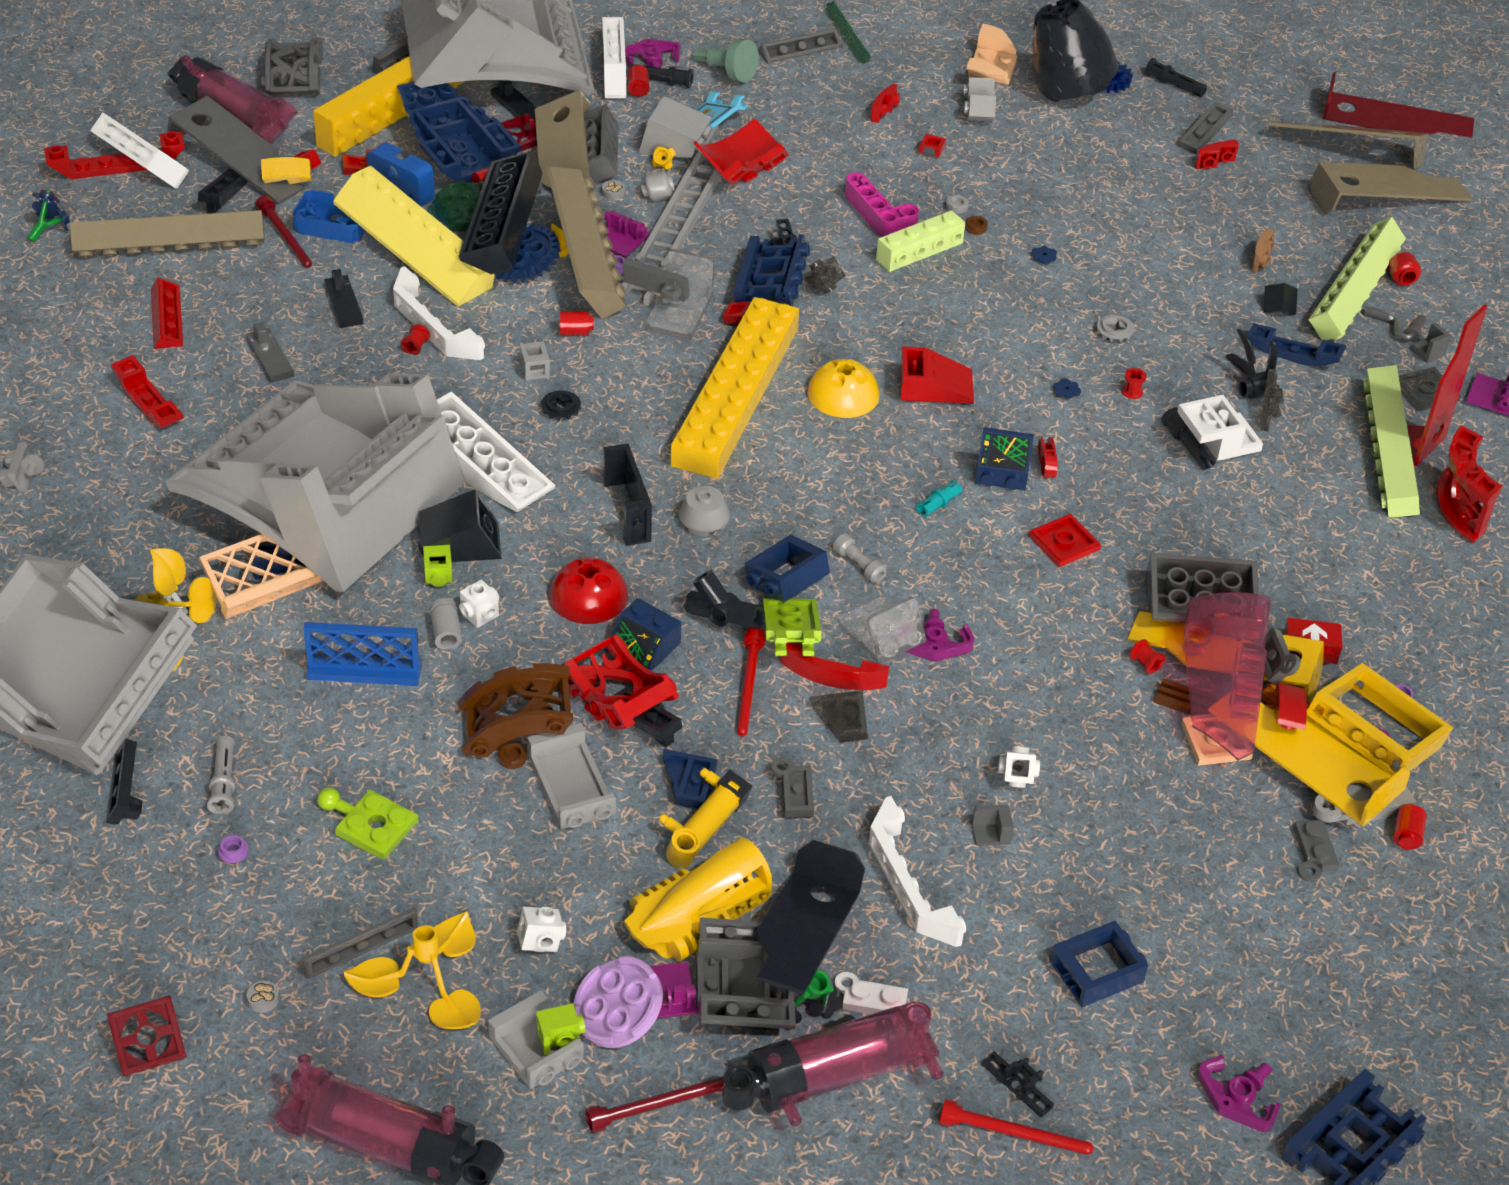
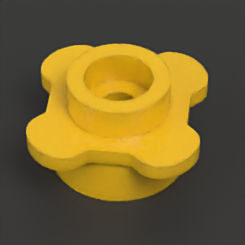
[652,146,676,170]

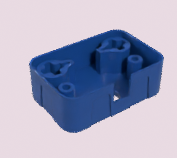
[366,142,435,207]
[293,190,366,243]

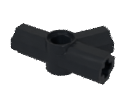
[684,569,765,629]

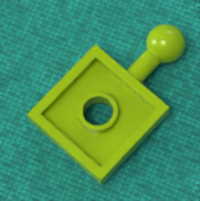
[317,787,418,860]

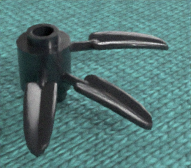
[1226,329,1278,399]

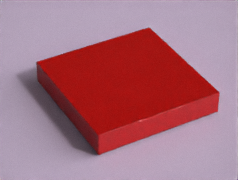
[1028,513,1101,567]

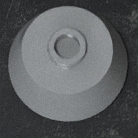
[679,486,730,536]

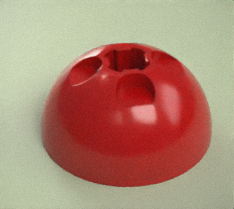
[549,557,628,624]

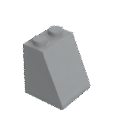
[639,96,712,158]

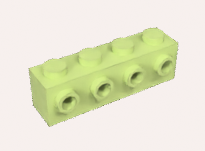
[876,210,965,272]

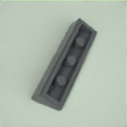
[758,28,843,64]
[298,907,418,979]

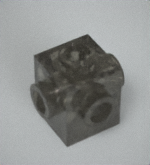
[803,256,846,294]

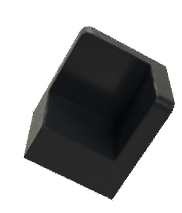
[1263,283,1298,315]

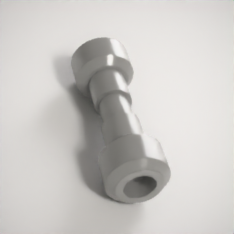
[833,533,887,583]

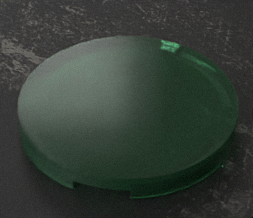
[427,180,484,231]

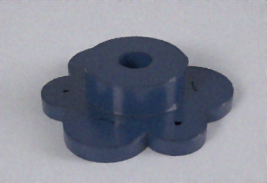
[1032,246,1057,264]
[1053,378,1081,399]

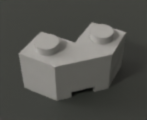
[963,77,996,121]

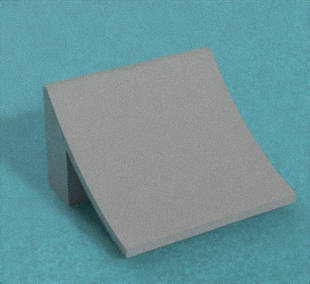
[401,0,594,96]
[165,373,465,592]

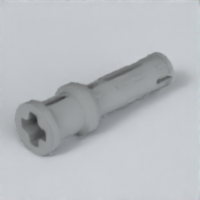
[207,736,235,814]

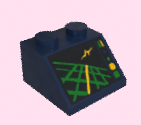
[975,427,1034,491]
[604,598,681,671]

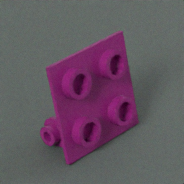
[604,211,651,258]
[1466,373,1509,416]
[650,962,696,1018]

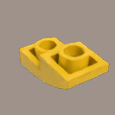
[261,157,311,184]

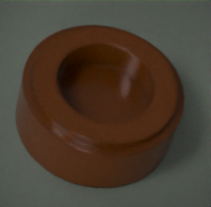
[965,216,988,235]
[498,742,527,769]

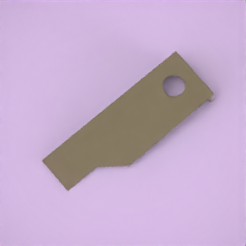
[1311,162,1473,214]

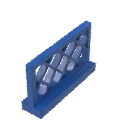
[303,622,422,686]

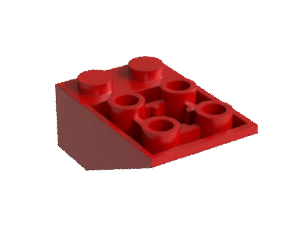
[900,346,974,404]

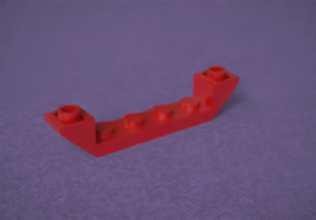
[44,131,185,179]

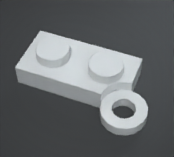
[835,972,908,1019]

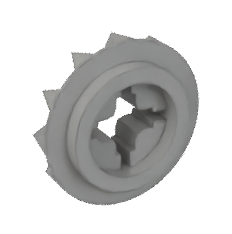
[1097,315,1135,343]

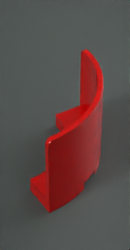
[693,119,789,184]

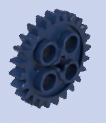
[495,223,561,284]

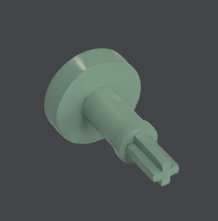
[692,38,759,83]

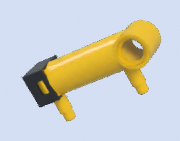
[659,768,753,868]

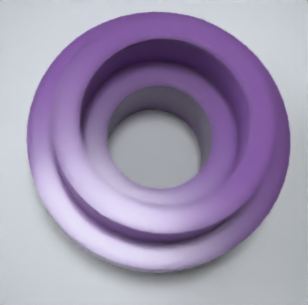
[218,835,249,863]

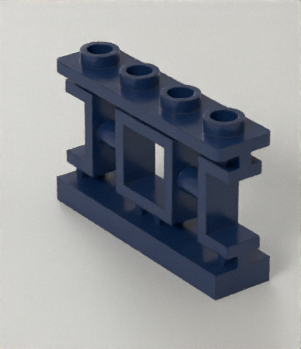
[733,234,810,307]
[1281,1069,1427,1185]

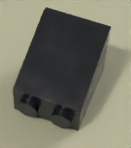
[417,489,502,562]

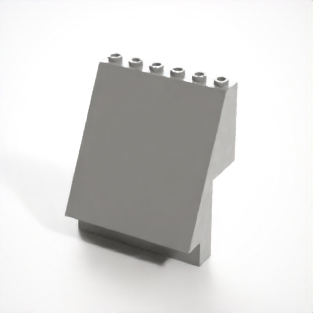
[0,554,197,775]

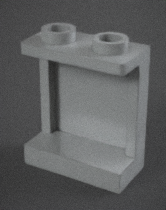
[488,990,584,1090]

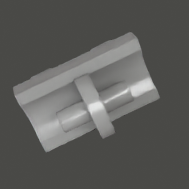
[0,441,45,492]

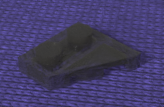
[810,690,868,743]

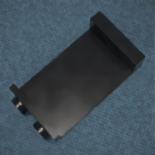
[603,443,652,546]

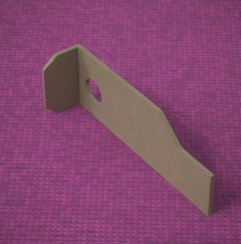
[535,90,590,190]
[1268,121,1428,169]

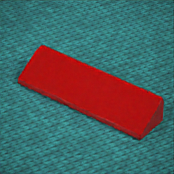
[151,277,183,349]

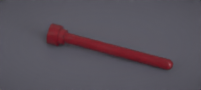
[255,195,312,268]
[585,1076,724,1134]

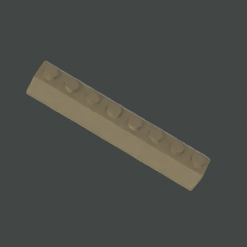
[546,166,627,319]
[70,210,265,257]

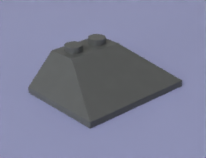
[696,917,796,1029]

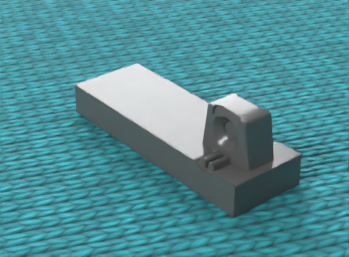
[1179,102,1233,154]
[622,258,690,302]
[246,322,294,383]

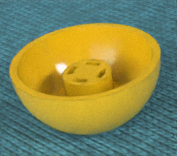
[807,359,880,418]

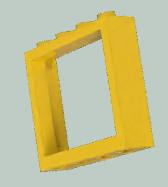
[1307,663,1454,776]

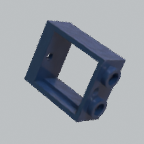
[744,534,830,603]
[1050,921,1148,1007]

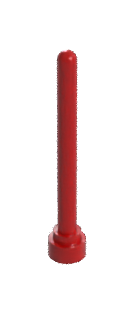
[737,628,766,737]
[939,1099,1094,1155]

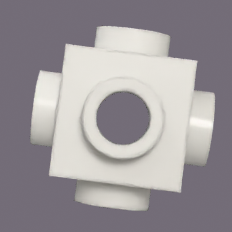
[459,580,499,628]
[998,746,1040,788]
[517,907,566,952]

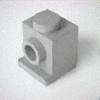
[520,341,550,380]

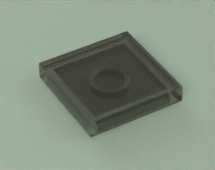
[1399,367,1461,412]

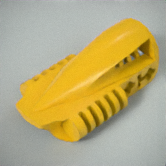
[624,837,772,962]

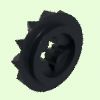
[541,390,581,421]

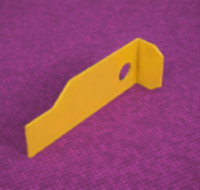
[1127,611,1324,702]
[1209,686,1411,826]

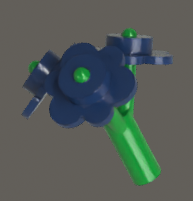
[27,190,70,243]

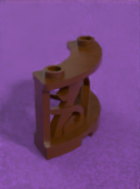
[458,663,573,757]

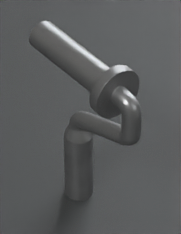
[1364,306,1426,342]

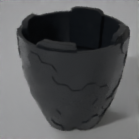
[1032,0,1119,102]

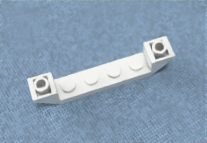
[602,17,626,98]
[90,112,189,189]
[393,266,485,360]
[869,796,966,947]

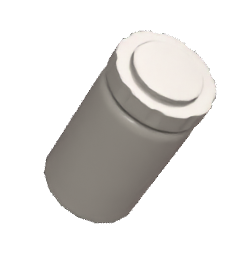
[429,598,462,650]

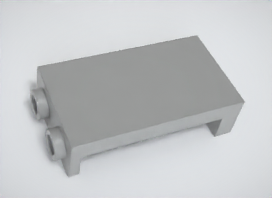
[527,723,616,829]

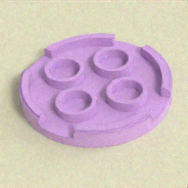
[573,956,663,1048]

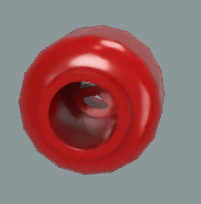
[1388,252,1421,286]

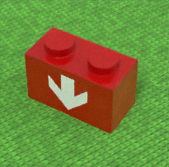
[1283,617,1343,664]

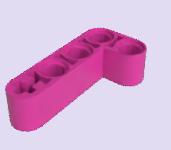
[845,172,919,237]

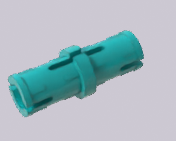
[916,480,962,518]

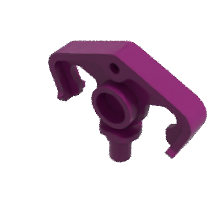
[625,39,681,68]
[895,609,974,661]
[1198,1055,1281,1132]

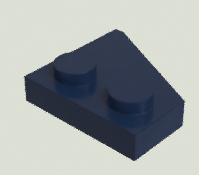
[663,749,718,808]

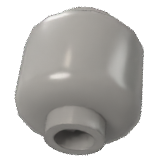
[641,171,675,202]

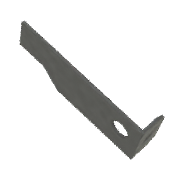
[167,96,305,205]

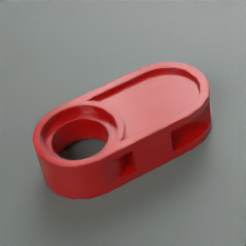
[1038,437,1058,478]

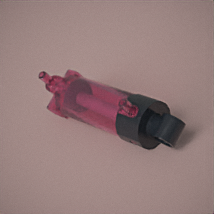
[167,55,297,144]
[722,1001,944,1126]
[275,1054,505,1185]

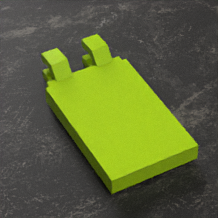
[763,598,822,656]

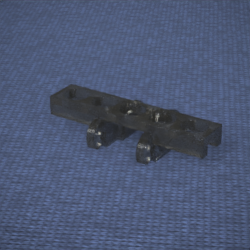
[1259,369,1284,432]

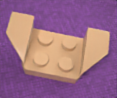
[966,24,1017,84]

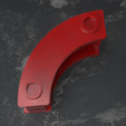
[1436,425,1503,543]
[560,634,679,730]

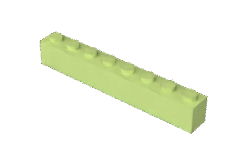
[1309,217,1406,341]
[1363,365,1420,517]

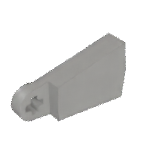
[1312,783,1417,825]

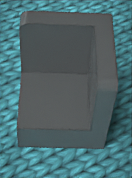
[1411,323,1451,363]
[971,805,1014,846]

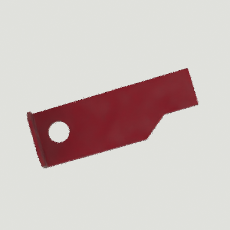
[1323,72,1475,138]

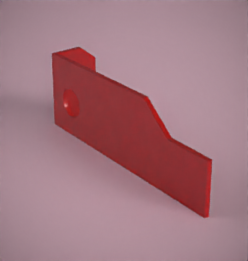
[1407,304,1488,467]

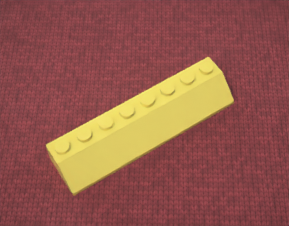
[333,166,494,307]

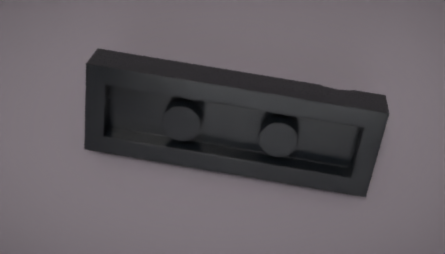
[491,80,537,123]
[198,169,249,213]
[324,269,364,328]
[614,687,683,747]
[106,739,143,825]

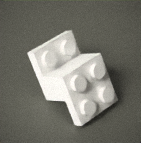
[1177,395,1263,461]

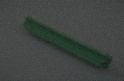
[825,1,871,64]

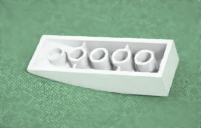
[437,392,555,512]

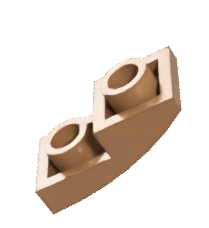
[1251,228,1275,273]

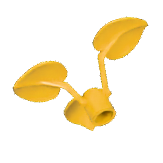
[135,548,217,671]
[344,911,481,1029]

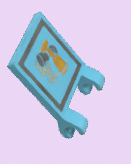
[695,91,747,129]

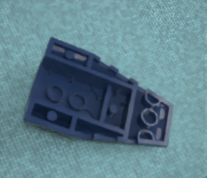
[397,81,521,185]

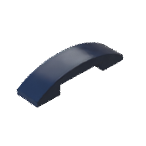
[1247,323,1346,366]

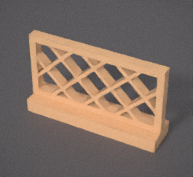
[199,534,324,619]

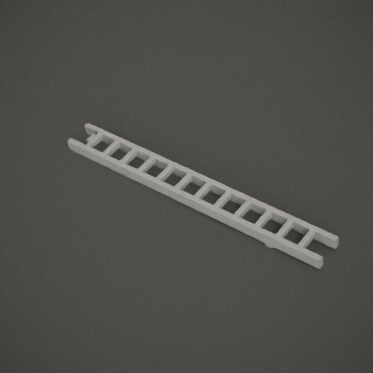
[622,124,740,306]

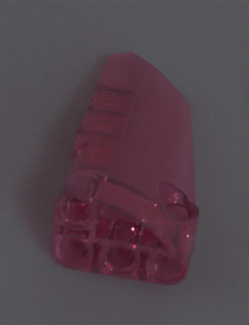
[1181,592,1271,761]

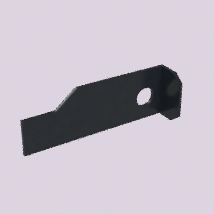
[755,840,865,995]

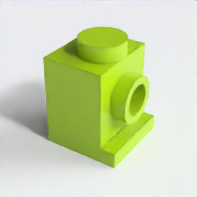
[423,545,453,587]
[536,1003,586,1055]

